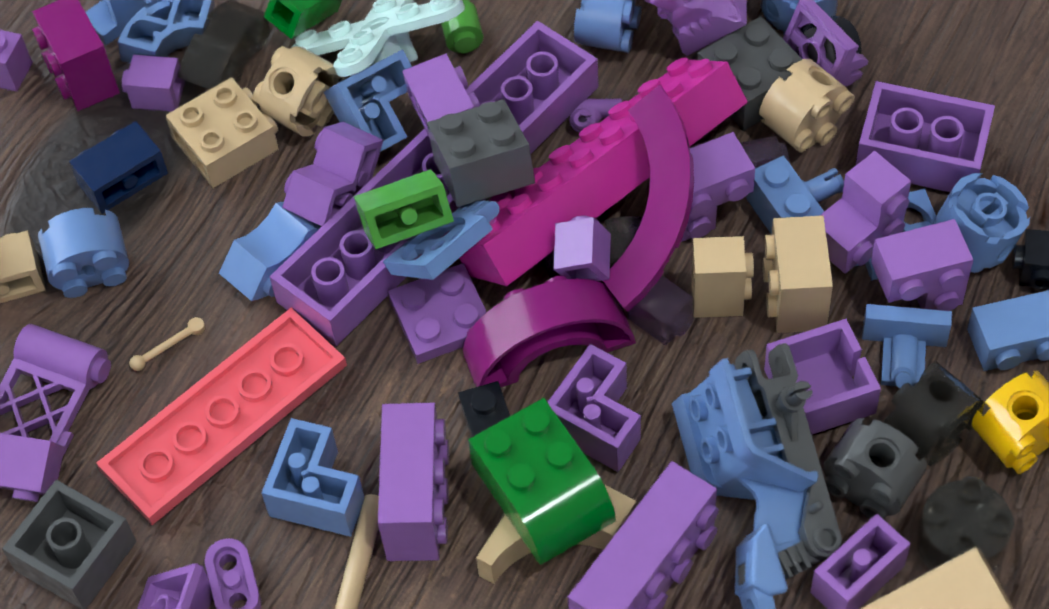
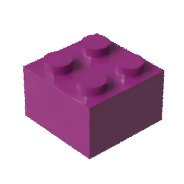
[31,0,120,111]

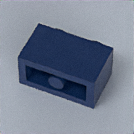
[69,121,168,214]

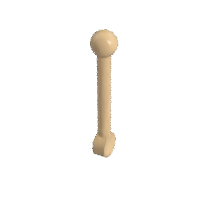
[129,317,205,371]

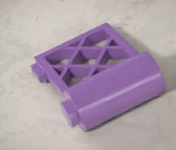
[0,324,111,458]

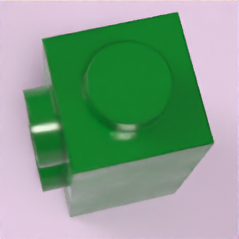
[263,0,342,39]

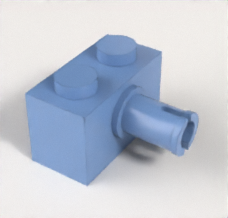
[747,155,844,235]

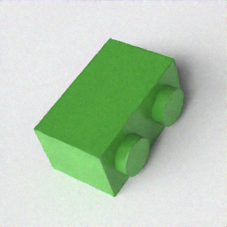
[353,169,454,249]

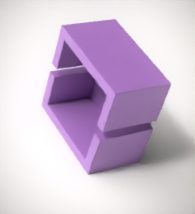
[764,319,881,435]

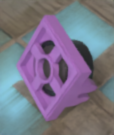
[783,0,869,87]

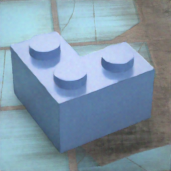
[324,49,412,152]
[261,418,364,537]

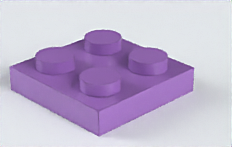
[388,263,487,364]

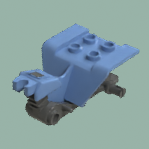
[672,343,842,609]

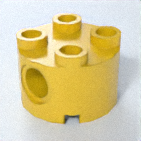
[971,371,1049,474]

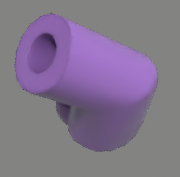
[569,99,622,132]

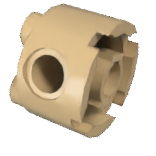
[253,46,344,136]
[759,59,855,152]

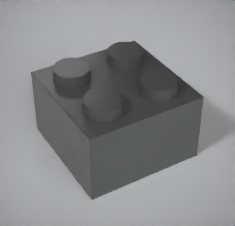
[698,16,803,131]
[427,99,535,207]
[2,480,137,609]

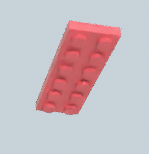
[96,307,347,525]

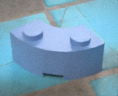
[118,0,215,63]
[219,202,322,301]

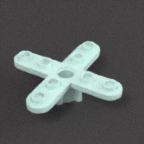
[291,0,465,77]

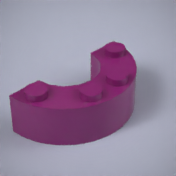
[463,276,636,387]

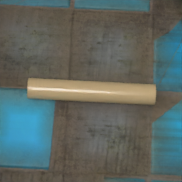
[335,494,379,609]

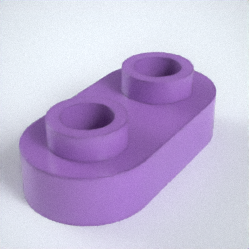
[205,538,261,609]

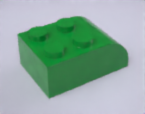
[468,398,616,565]

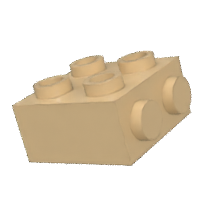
[166,77,279,188]

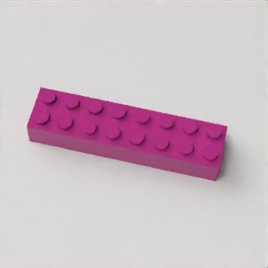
[459,58,748,286]

